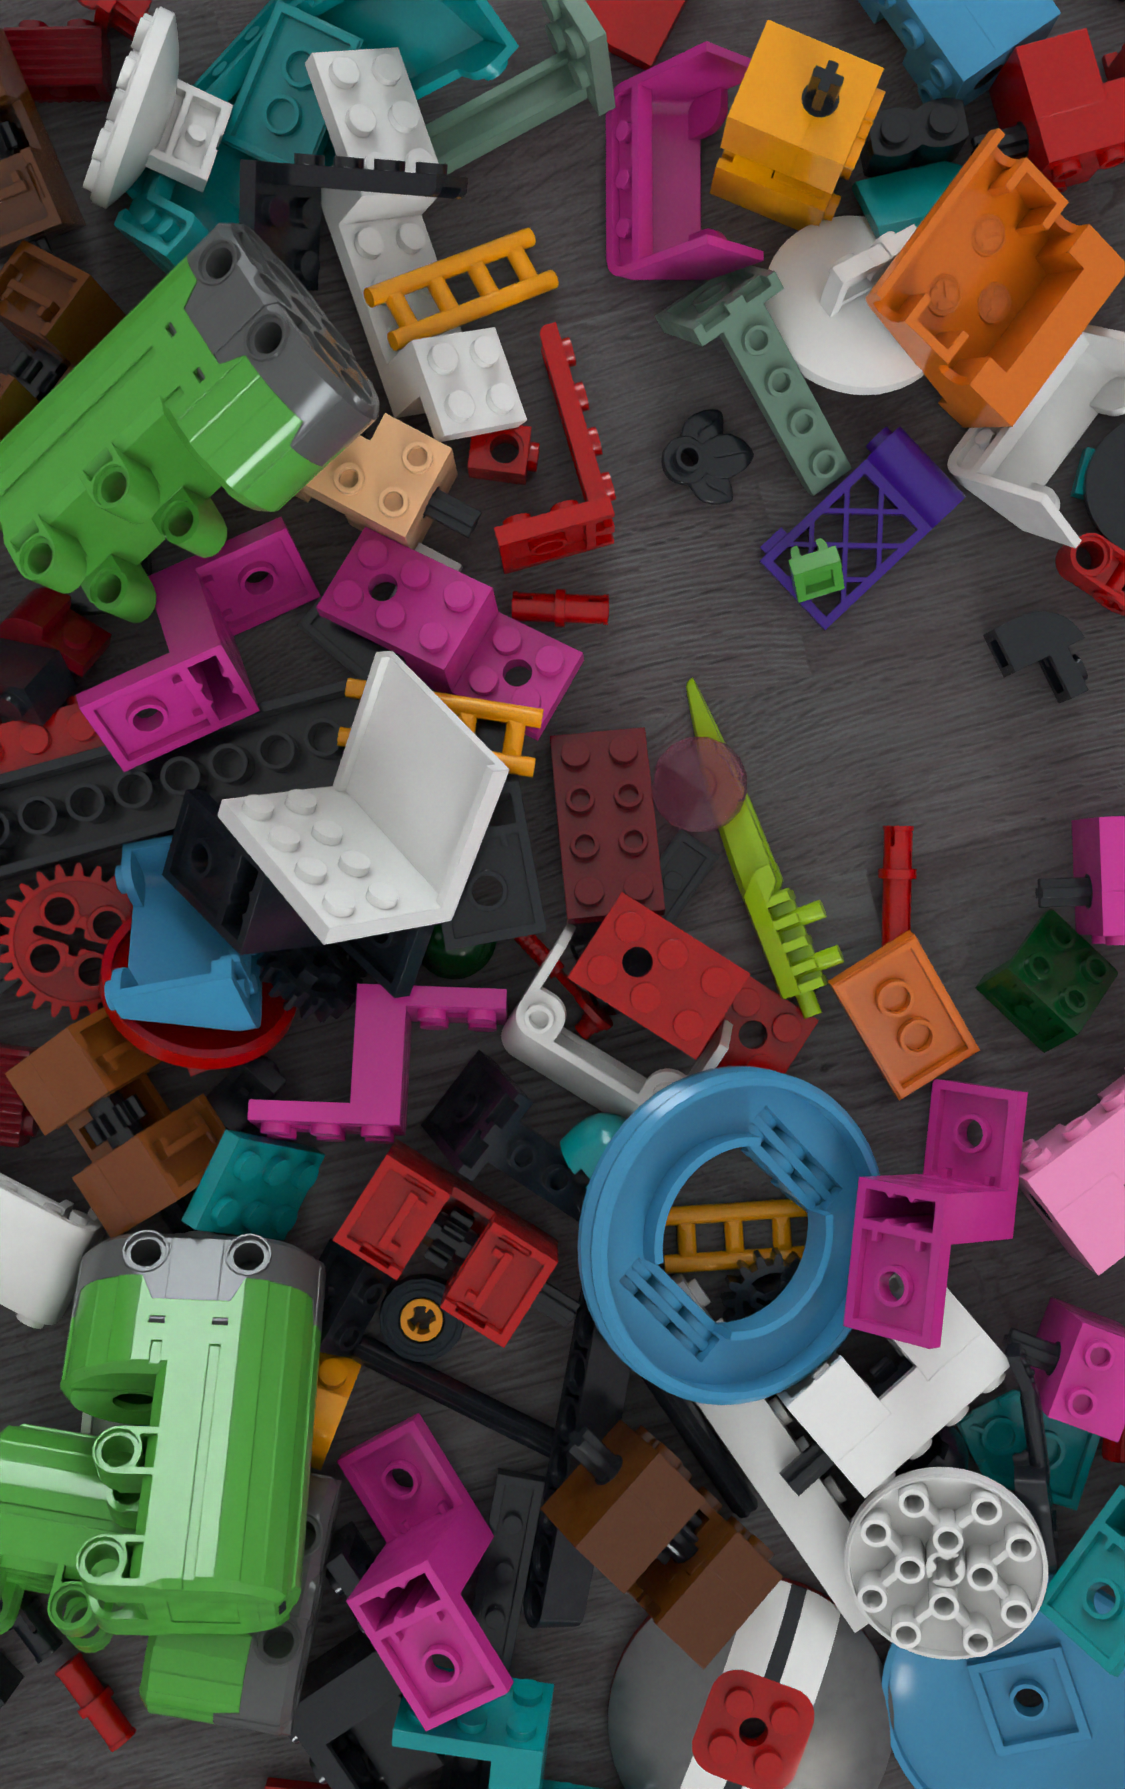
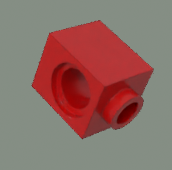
[467,425,540,485]

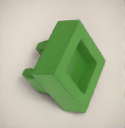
[788,538,845,603]

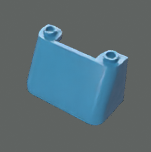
[104,835,263,1031]

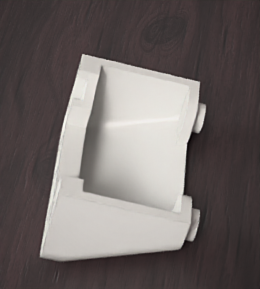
[0,1173,106,1329]

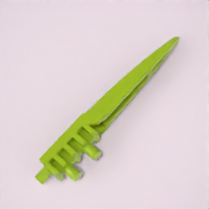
[686,677,844,1019]

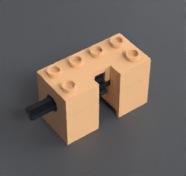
[295,413,482,550]

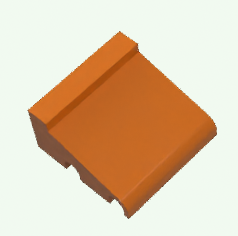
[866,128,1125,428]

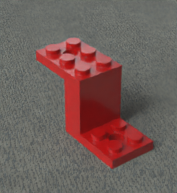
[567,892,819,1074]

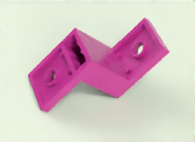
[76,516,321,772]
[247,983,508,1144]
[843,1079,1028,1349]
[337,1413,514,1731]

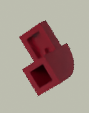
[0,587,112,677]

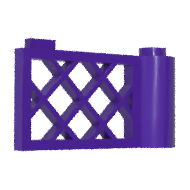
[759,426,966,631]

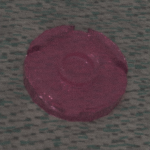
[652,737,747,832]

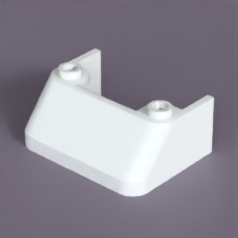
[947,324,1125,548]
[501,924,733,1119]

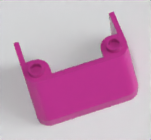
[606,41,764,280]

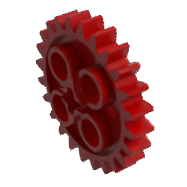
[0,862,133,1020]

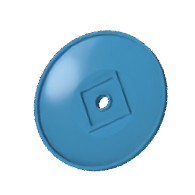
[881,1576,1125,1789]

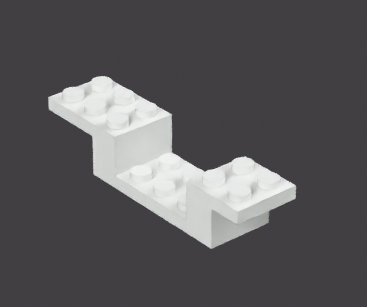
[305,47,527,442]

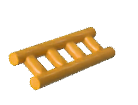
[363,227,559,351]
[337,678,544,777]
[664,1199,808,1274]

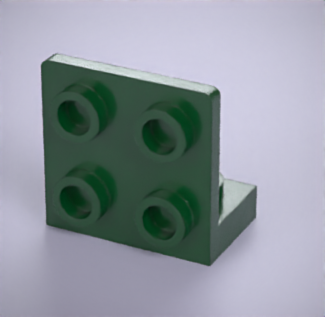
[975,909,1118,1053]

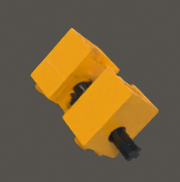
[709,20,886,231]

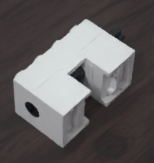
[776,1273,1010,1498]

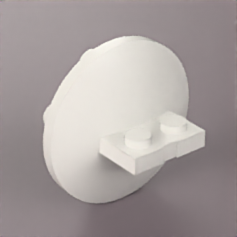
[82,6,233,209]
[764,216,924,395]
[845,1467,1048,1660]

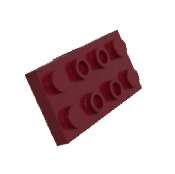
[550,727,665,924]

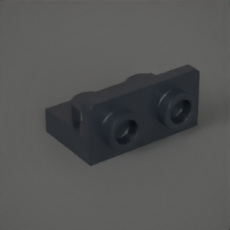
[319,1238,393,1358]

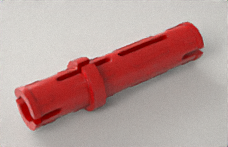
[878,826,917,947]

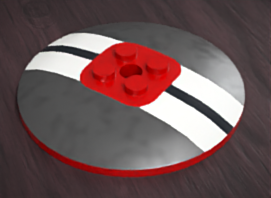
[608,1577,894,1789]

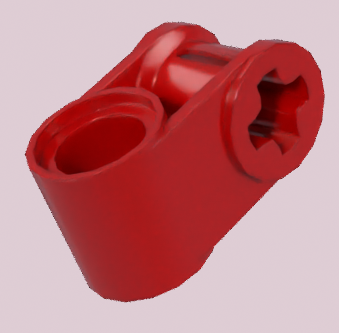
[1055,533,1125,616]

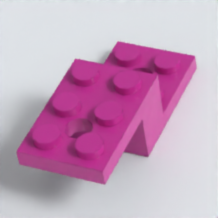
[316,527,584,741]

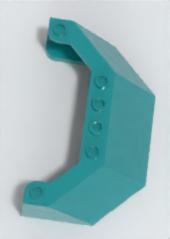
[114,0,519,274]

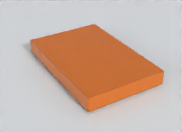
[827,930,980,1101]

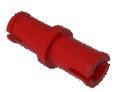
[512,589,609,628]
[54,1652,137,1752]

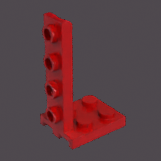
[494,322,616,574]

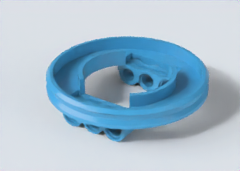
[577,1066,880,1405]

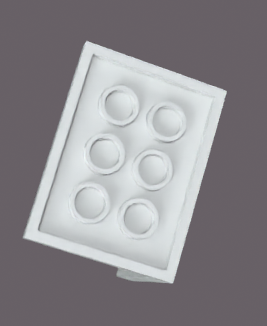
[217,651,510,945]

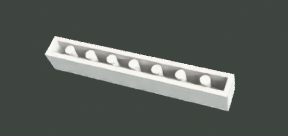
[670,1273,869,1633]

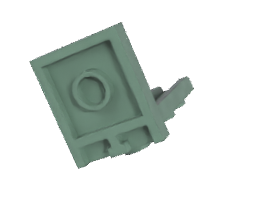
[425,0,616,175]
[655,265,852,496]

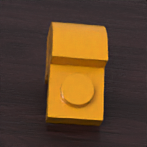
[311,1352,362,1471]

